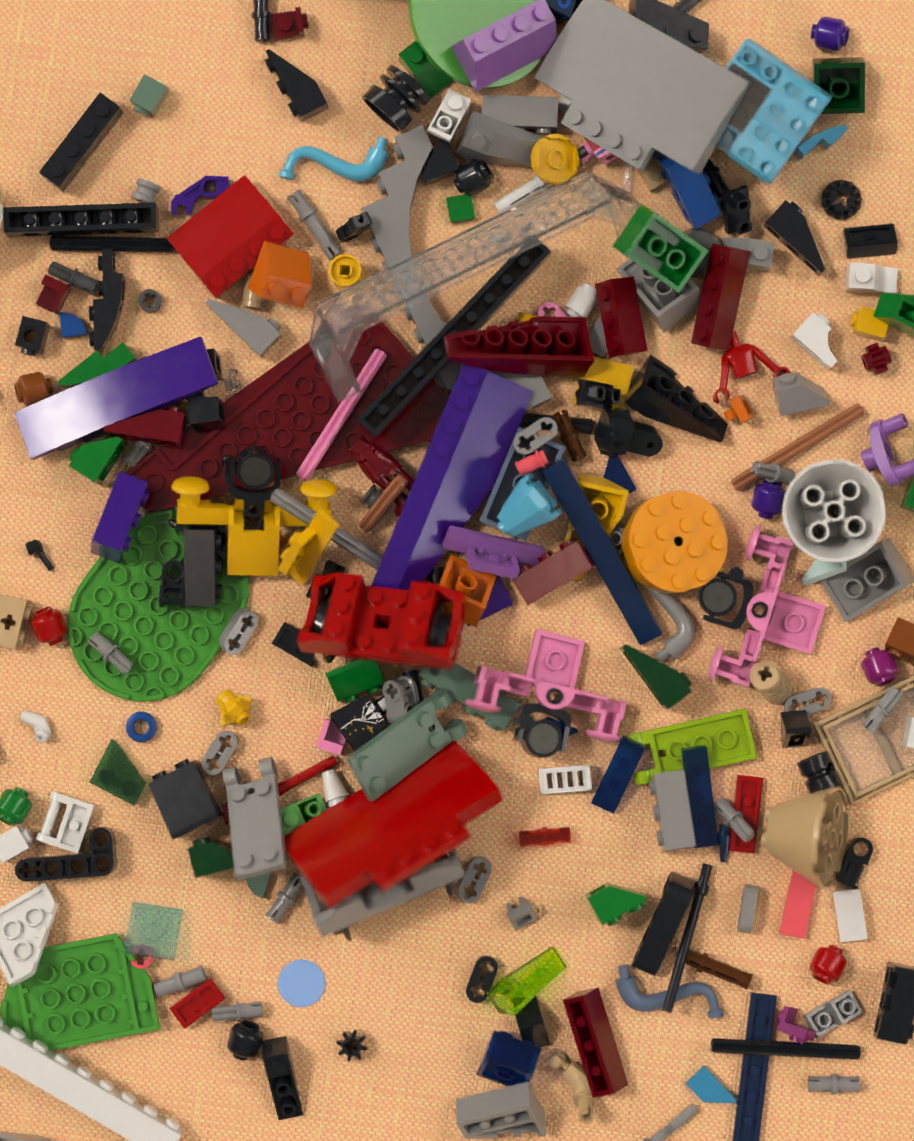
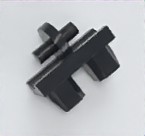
[720,185,752,235]
[575,379,621,410]

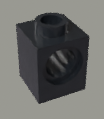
[15,316,51,357]

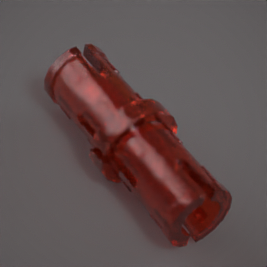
[519,826,571,847]

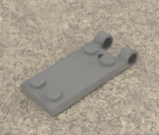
[223,757,287,881]

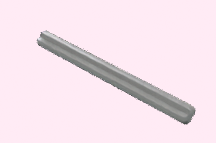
[270,488,382,570]

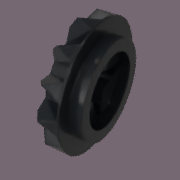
[821,179,862,220]

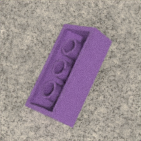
[452,0,557,92]

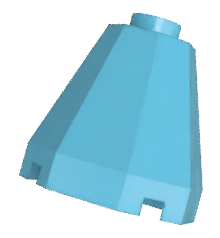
[497,473,562,536]

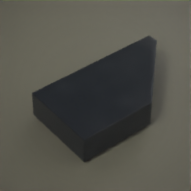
[272,622,314,667]

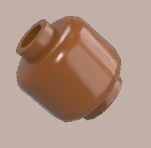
[14,372,53,407]

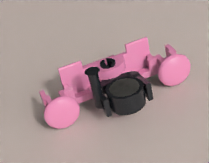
[698,525,826,687]
[465,629,627,758]

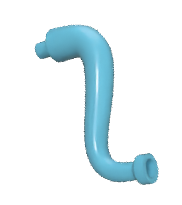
[279,137,389,182]

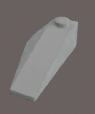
[454,111,542,167]

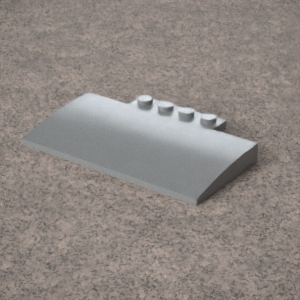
[534,0,751,174]

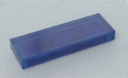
[591,735,646,814]

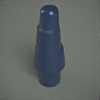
[717,824,731,862]

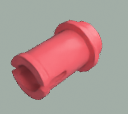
[515,450,549,477]

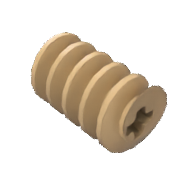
[750,660,792,704]

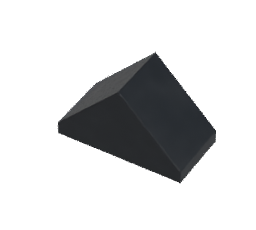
[421,138,459,186]
[780,710,812,748]
[511,995,550,1052]

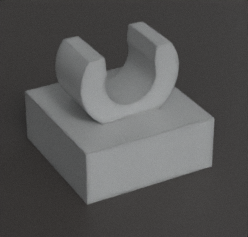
[506,896,538,931]

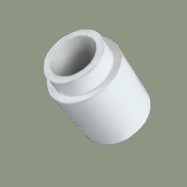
[564,283,598,318]

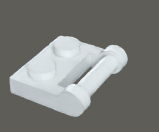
[36,791,95,854]

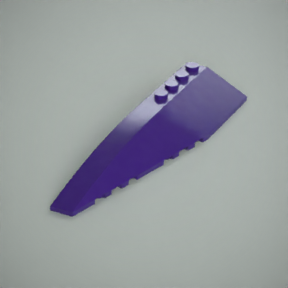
[370,364,533,591]

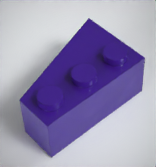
[91,471,150,563]

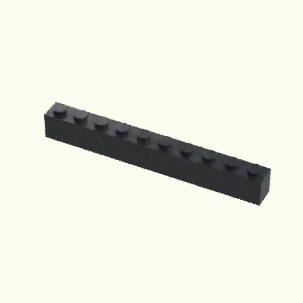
[357,234,551,439]

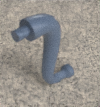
[615,964,724,1019]

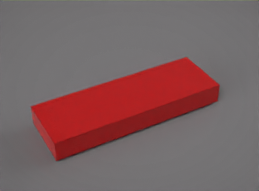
[729,774,763,853]

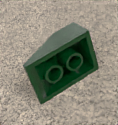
[620,644,692,710]

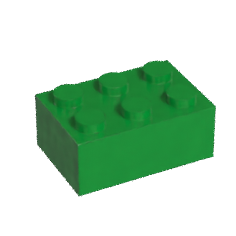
[612,204,708,293]

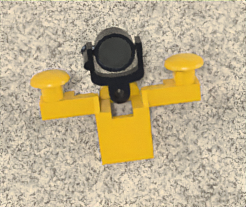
[171,446,338,576]

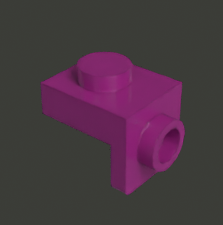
[777,1006,817,1044]

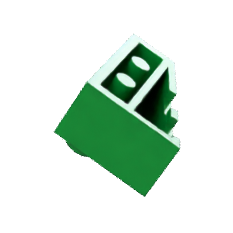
[873,293,914,338]

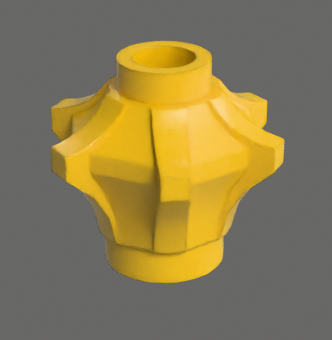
[215,689,253,727]

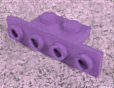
[442,526,544,579]

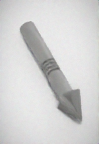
[643,1103,699,1141]

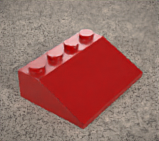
[166,175,294,298]

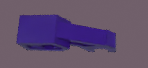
[171,176,230,216]

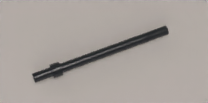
[662,863,713,1013]

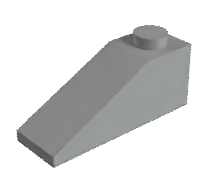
[205,299,282,358]

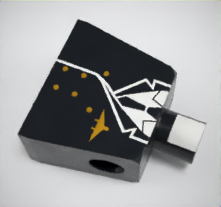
[328,695,387,752]

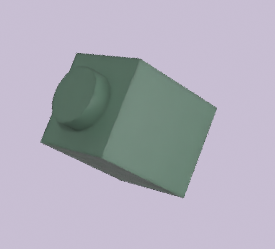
[130,74,169,117]

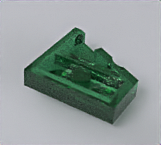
[89,739,147,806]

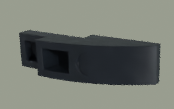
[89,248,126,353]

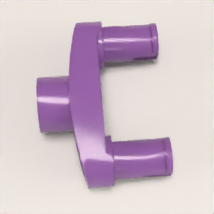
[861,413,914,487]

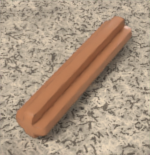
[359,475,407,533]

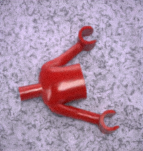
[712,330,790,404]

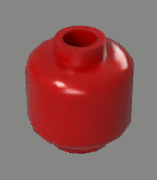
[30,606,68,646]
[809,945,847,985]

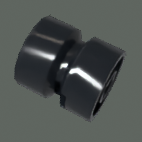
[796,751,841,794]

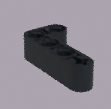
[15,826,117,882]
[631,871,695,976]

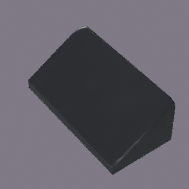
[843,223,898,259]

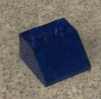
[476,1030,542,1087]

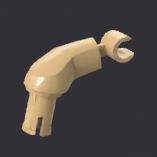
[548,1052,597,1124]

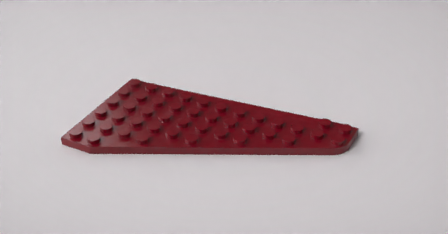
[125,300,448,511]

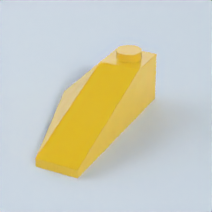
[564,472,629,581]

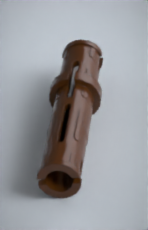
[685,949,753,990]

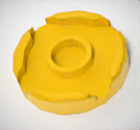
[531,134,579,185]

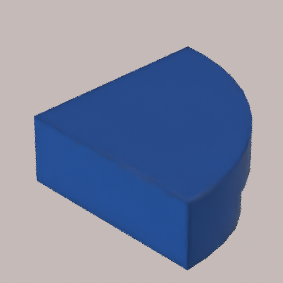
[59,312,88,338]

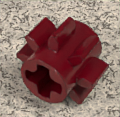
[861,343,892,375]

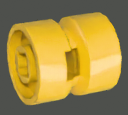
[329,254,365,293]

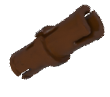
[552,410,587,462]

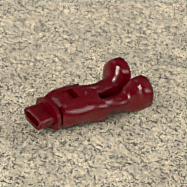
[349,436,415,518]

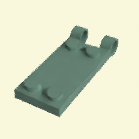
[346,688,468,802]

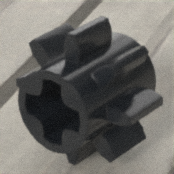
[336,1029,368,1062]

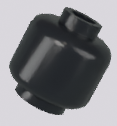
[454,159,493,197]
[227,1020,263,1061]

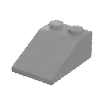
[616,259,701,332]
[820,537,914,622]

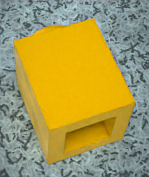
[850,306,888,341]

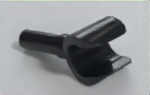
[26,540,54,571]

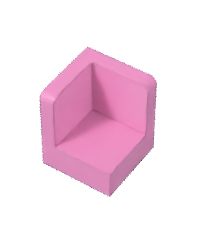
[316,718,346,755]

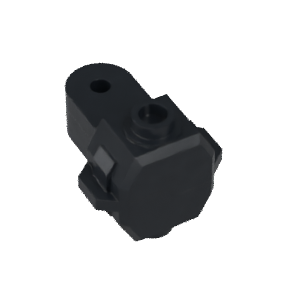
[594,408,663,457]

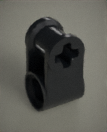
[159,560,186,609]

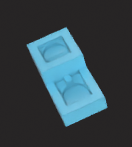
[795,125,848,160]

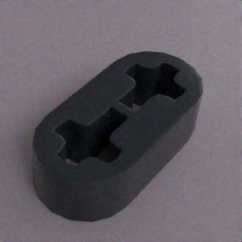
[466,955,498,1003]

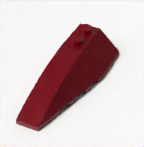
[444,316,594,377]

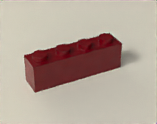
[691,243,750,351]
[563,987,628,1098]

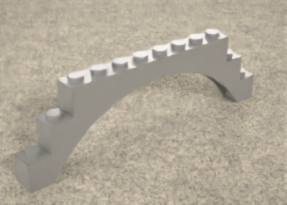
[361,125,552,412]

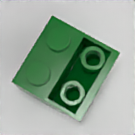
[585,882,647,926]

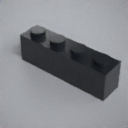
[39,92,123,192]

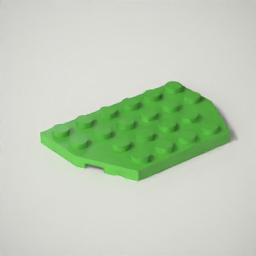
[0,933,161,1051]

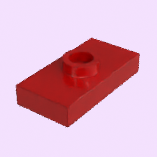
[169,978,226,1029]

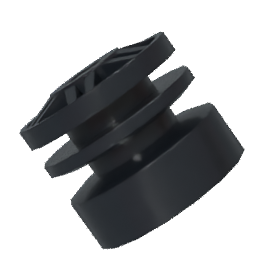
[362,65,430,133]

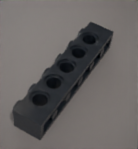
[3,202,159,237]

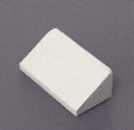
[832,888,868,942]

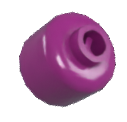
[861,647,898,687]

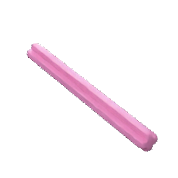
[296,349,387,481]

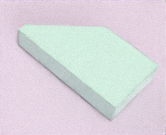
[802,559,847,586]

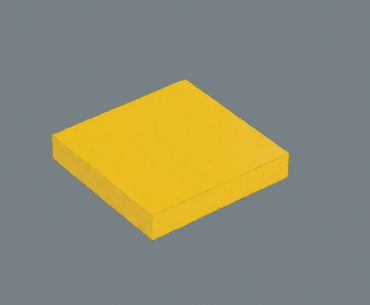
[573,357,634,411]

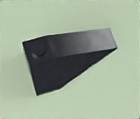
[624,355,728,443]

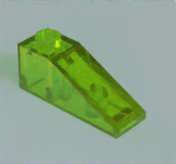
[486,947,567,1015]

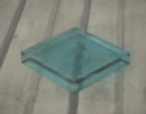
[124,902,183,961]

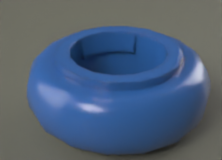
[126,711,157,743]

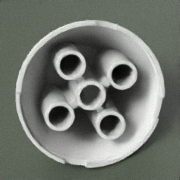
[782,459,886,562]

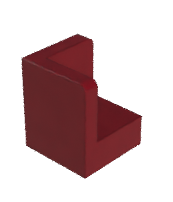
[36,274,71,316]

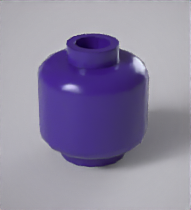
[811,16,849,52]
[751,480,786,519]

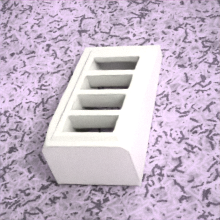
[538,764,592,794]

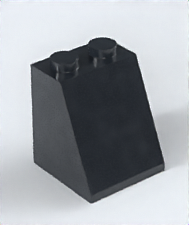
[148,759,222,840]

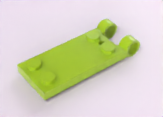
[624,708,757,785]

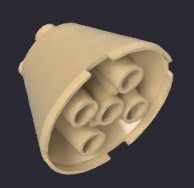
[761,786,849,889]

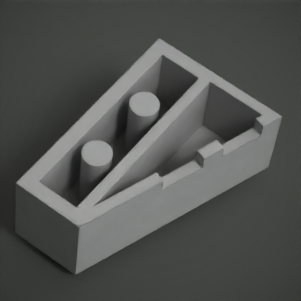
[456,1082,546,1139]

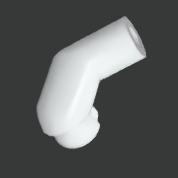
[20,710,51,743]

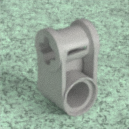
[383,675,418,724]

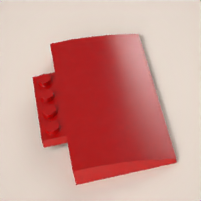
[284,741,503,909]

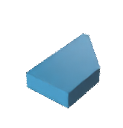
[685,1065,737,1103]

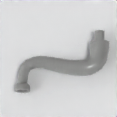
[647,586,695,662]

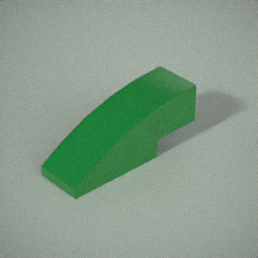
[58,342,137,388]

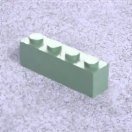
[419,662,521,731]

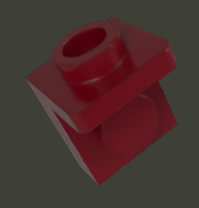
[271,7,309,41]

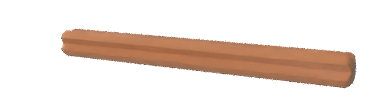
[731,403,864,491]

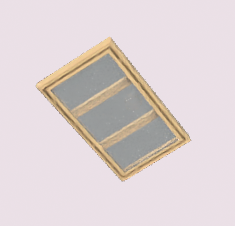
[812,675,914,805]

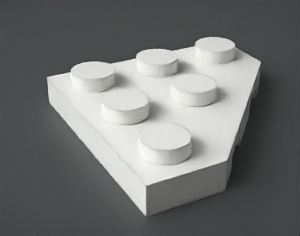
[0,882,58,987]

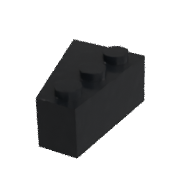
[873,961,914,1045]

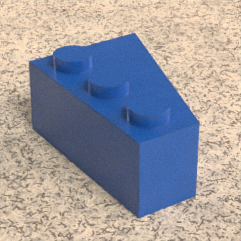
[652,149,721,230]

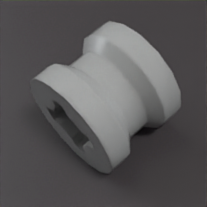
[131,178,161,203]

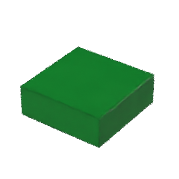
[446,194,475,224]

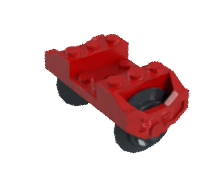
[297,573,466,676]

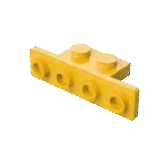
[278,509,339,585]

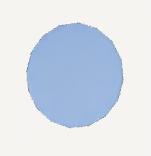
[278,959,326,1007]

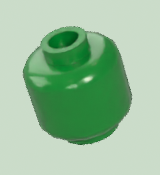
[0,787,32,827]

